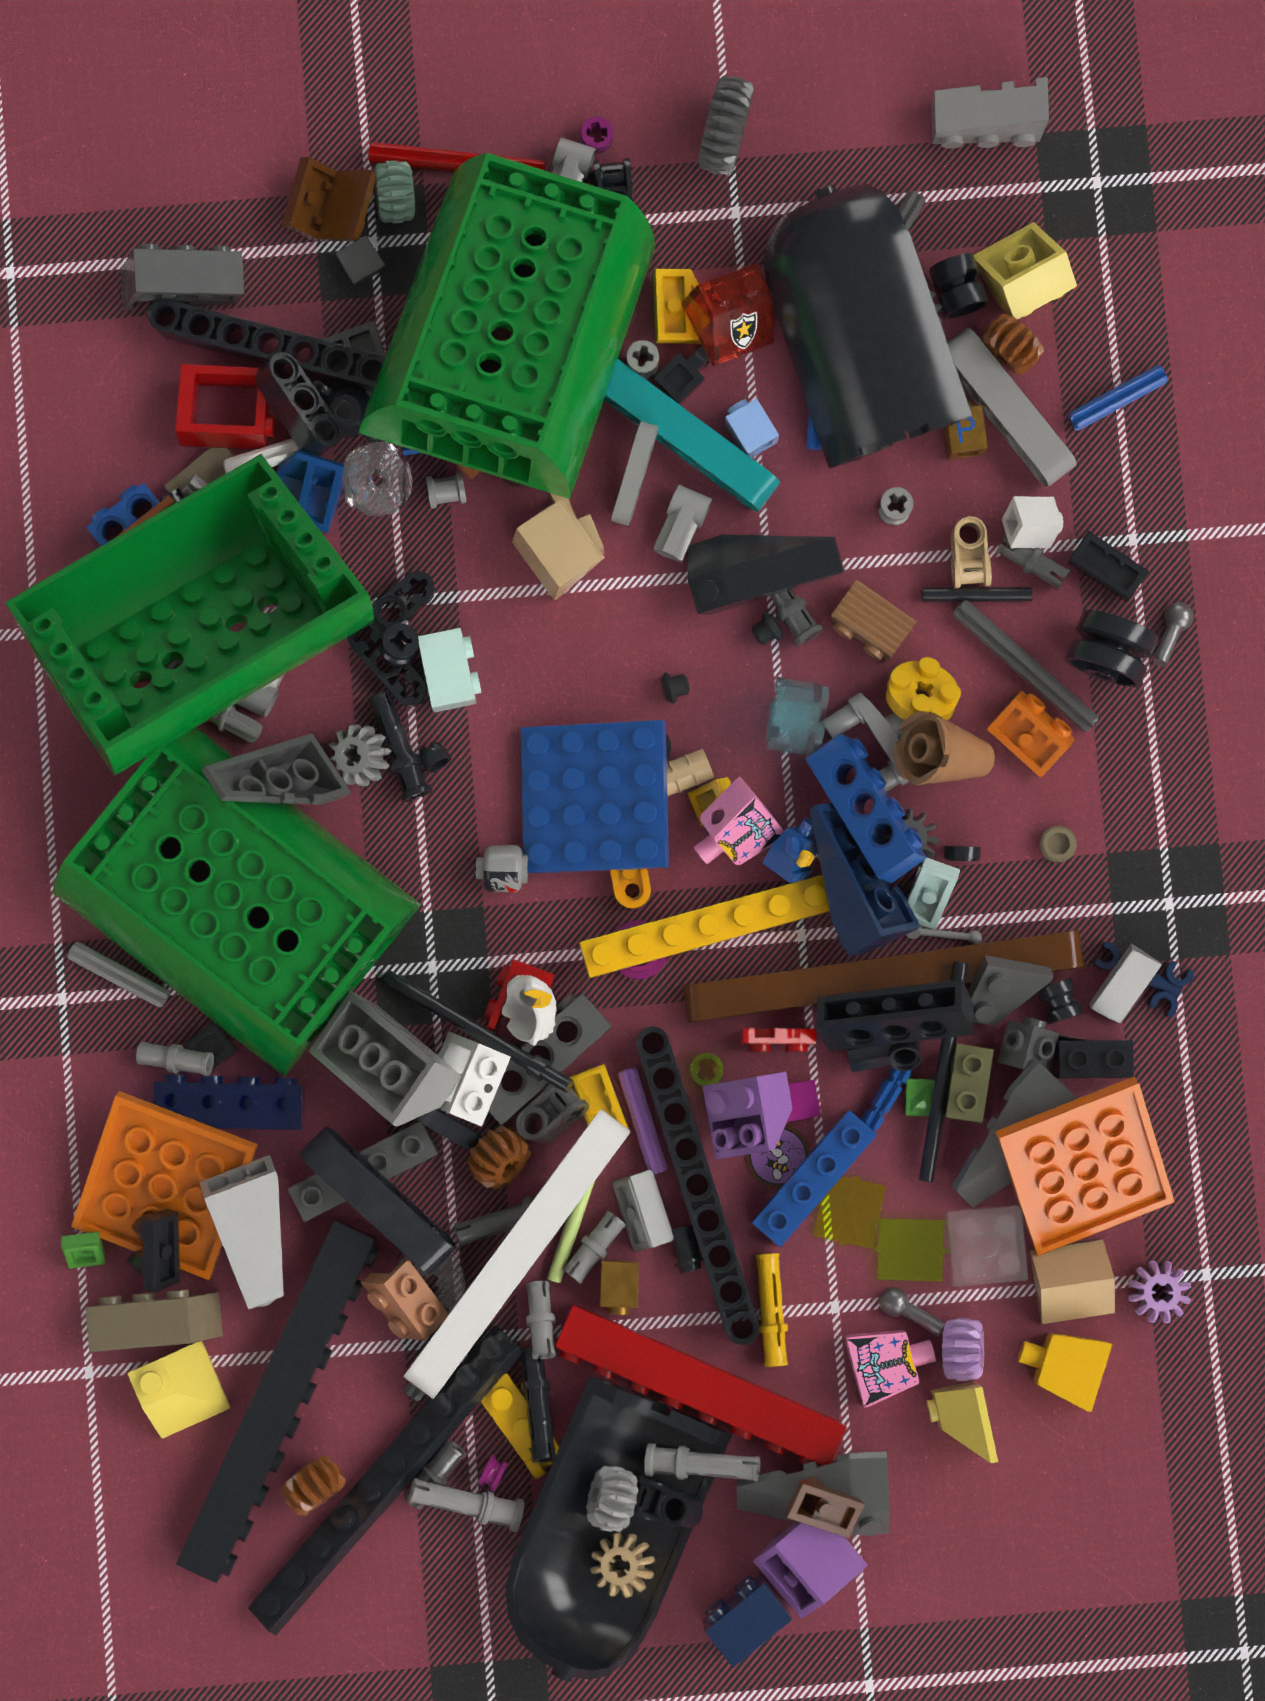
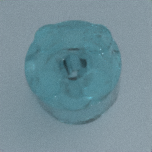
[766,677,829,756]

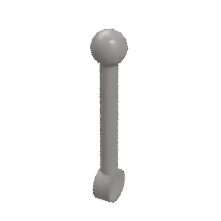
[907,928,982,945]

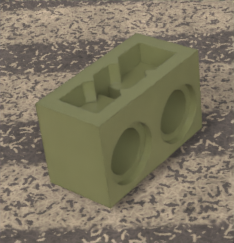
[944,1044,994,1123]

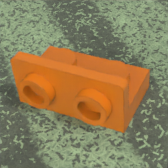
[987,691,1075,778]

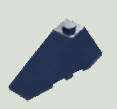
[810,803,921,957]

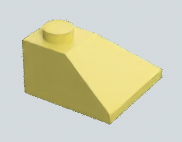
[127,1341,231,1439]
[926,1381,998,1463]

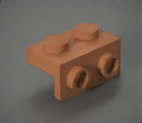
[361,1260,448,1341]

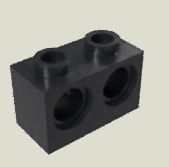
[1053,1040,1134,1079]

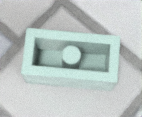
[418,628,482,712]

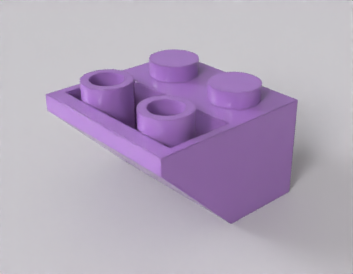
[703,1072,793,1159]
[753,1521,868,1619]

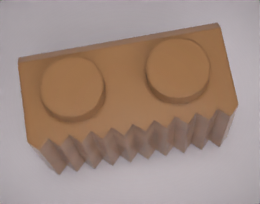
[830,580,917,661]

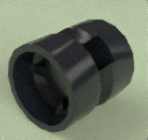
[929,253,989,319]

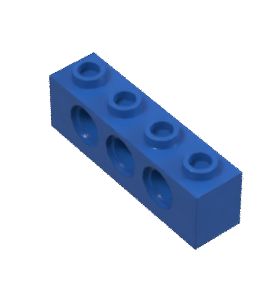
[805,734,927,883]
[751,1110,878,1248]

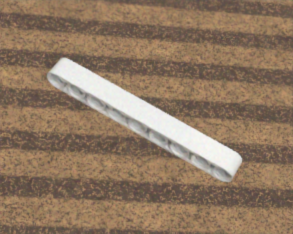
[403,1109,631,1399]

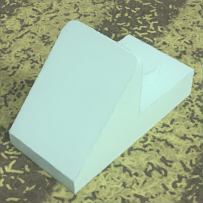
[907,858,960,930]

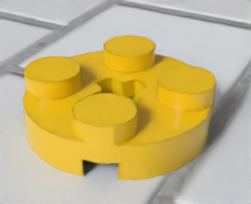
[886,657,961,720]

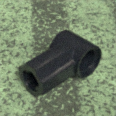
[846,1041,922,1072]

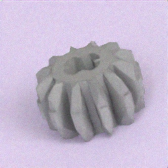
[328,724,391,786]
[586,1466,639,1532]

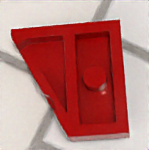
[740,1028,816,1052]

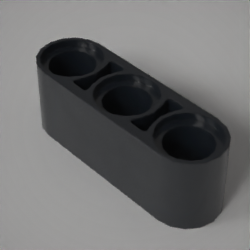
[255,352,341,456]

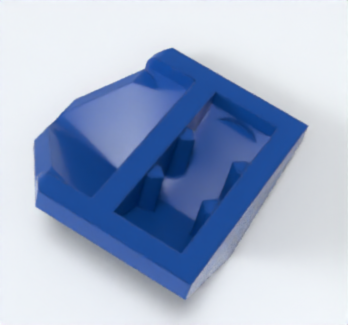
[277,450,346,533]

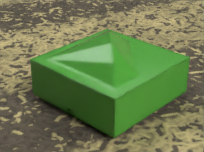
[905,1079,935,1116]
[61,1232,106,1269]

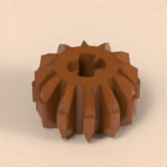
[981,314,1044,375]
[466,1125,531,1190]
[281,1456,346,1516]

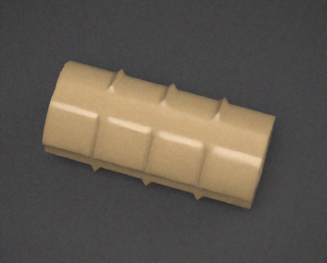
[667,749,714,796]

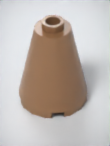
[893,711,995,786]

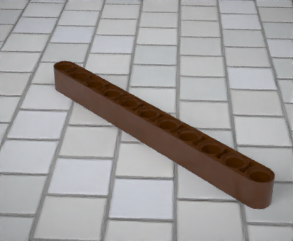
[683,930,1085,1023]

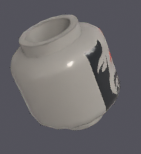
[476,845,528,893]

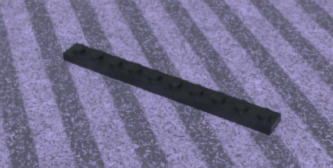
[248,1325,524,1635]

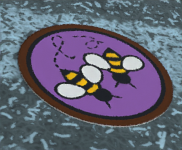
[746,1125,810,1188]

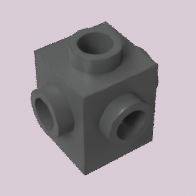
[997,1016,1059,1071]

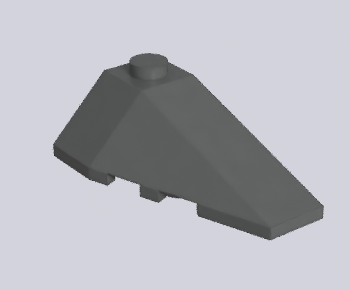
[202,733,351,805]
[952,1059,1078,1208]
[736,1451,890,1536]

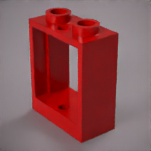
[175,364,275,449]

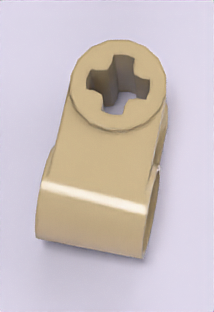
[950,516,992,589]

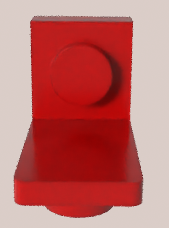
[483,959,555,1032]

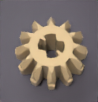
[591,1532,655,1598]

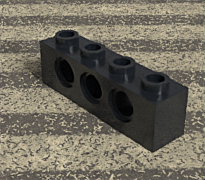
[816,980,973,1051]

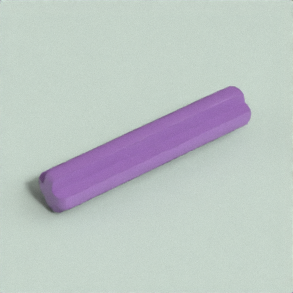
[618,1067,667,1175]

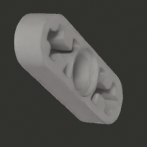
[611,421,659,527]

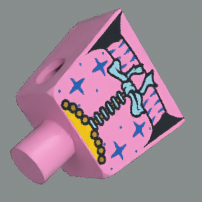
[694,777,784,865]
[844,1330,936,1408]

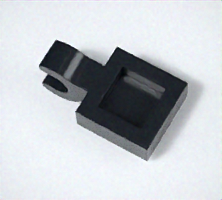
[654,343,716,405]

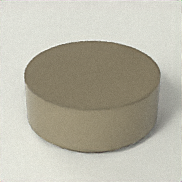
[1039,826,1077,863]

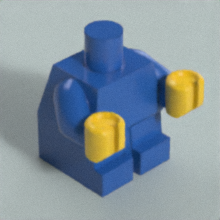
[763,818,820,883]

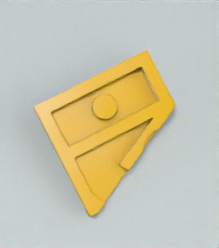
[653,269,726,344]

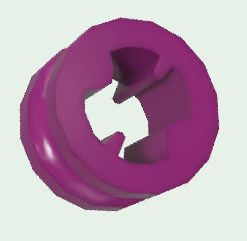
[581,117,613,153]
[477,1454,508,1493]

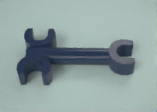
[1093,942,1194,1017]

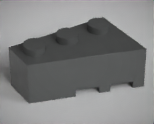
[121,244,244,311]

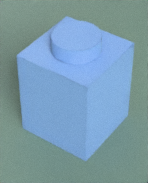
[724,398,779,458]

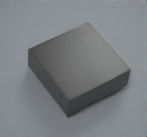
[336,235,386,287]

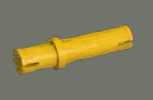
[755,1253,788,1367]

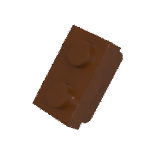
[281,157,377,242]

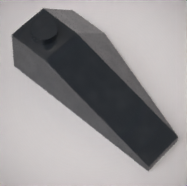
[688,535,845,615]

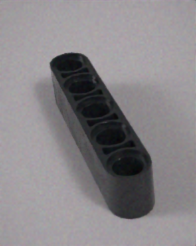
[299,1126,457,1274]

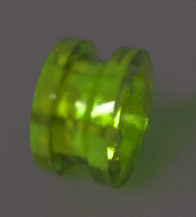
[690,1053,723,1086]

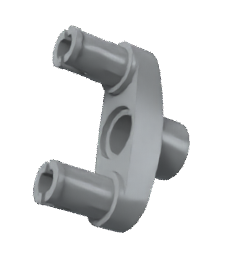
[822,692,909,801]

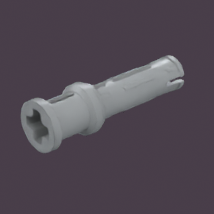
[645,1443,760,1481]
[408,1478,524,1533]

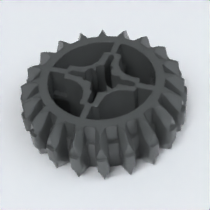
[698,76,754,175]

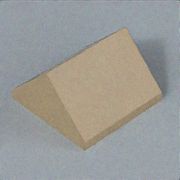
[512,499,605,600]
[1029,1239,1115,1324]

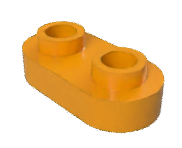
[610,869,651,909]

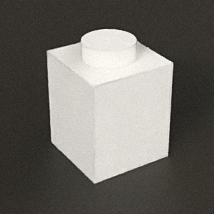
[1001,496,1063,548]

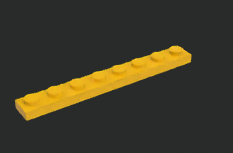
[579,875,830,978]

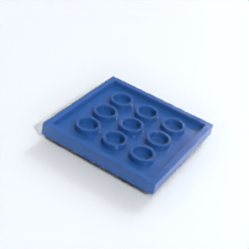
[521,720,669,874]

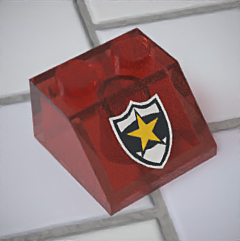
[681,264,774,366]

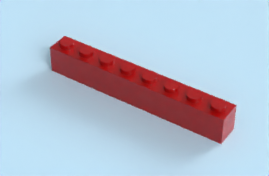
[555,1303,847,1467]

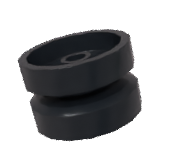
[1064,610,1158,688]

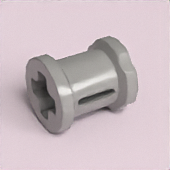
[627,340,659,380]
[426,471,467,509]
[878,487,913,526]

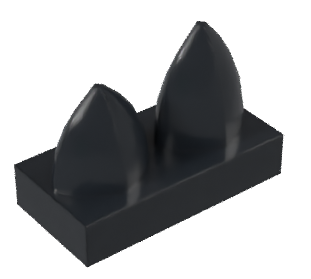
[127,1209,180,1293]

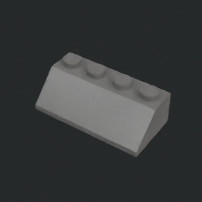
[308,991,462,1127]

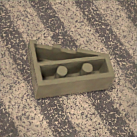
[85,1289,223,1352]

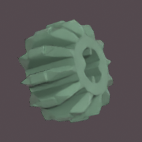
[374,160,415,224]

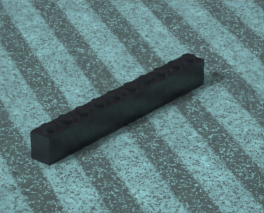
[176,1219,380,1583]

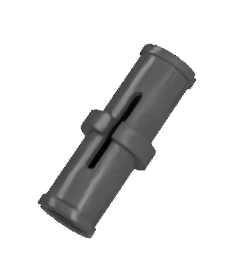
[996,536,1070,590]

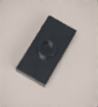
[1067,531,1149,603]

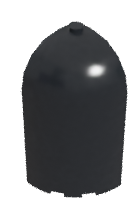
[763,183,972,469]
[506,1376,732,1682]

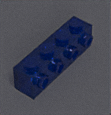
[153,1075,306,1130]

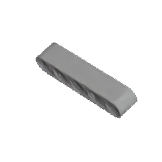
[947,327,1077,487]

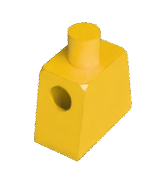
[1018,1332,1112,1412]

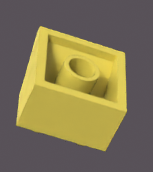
[974,222,1077,319]

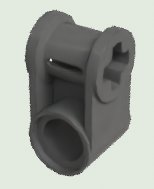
[516,1084,589,1144]

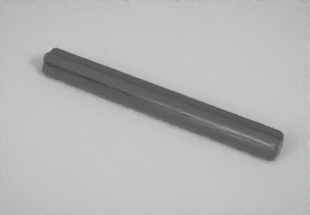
[953,600,1099,732]

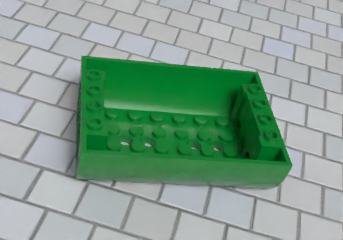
[359,153,655,499]
[5,454,374,776]
[53,727,422,1078]

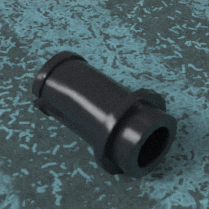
[672,1225,703,1274]

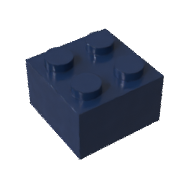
[703,1573,792,1668]

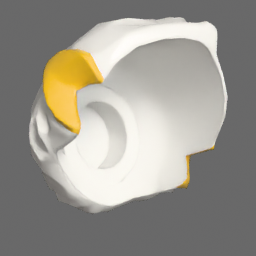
[501,975,556,1046]

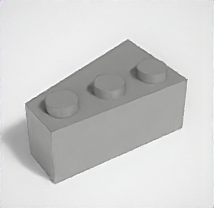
[931,77,1049,148]

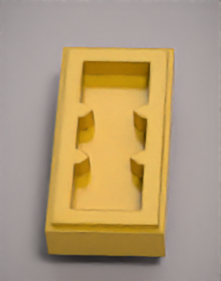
[570,1064,630,1134]

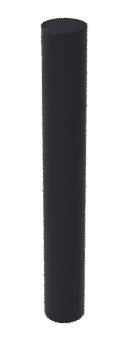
[922,587,1032,602]

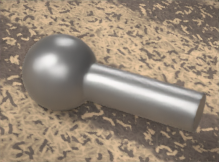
[1153,602,1193,667]
[879,1287,946,1337]

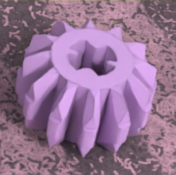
[1128,1260,1191,1323]
[942,1318,985,1381]

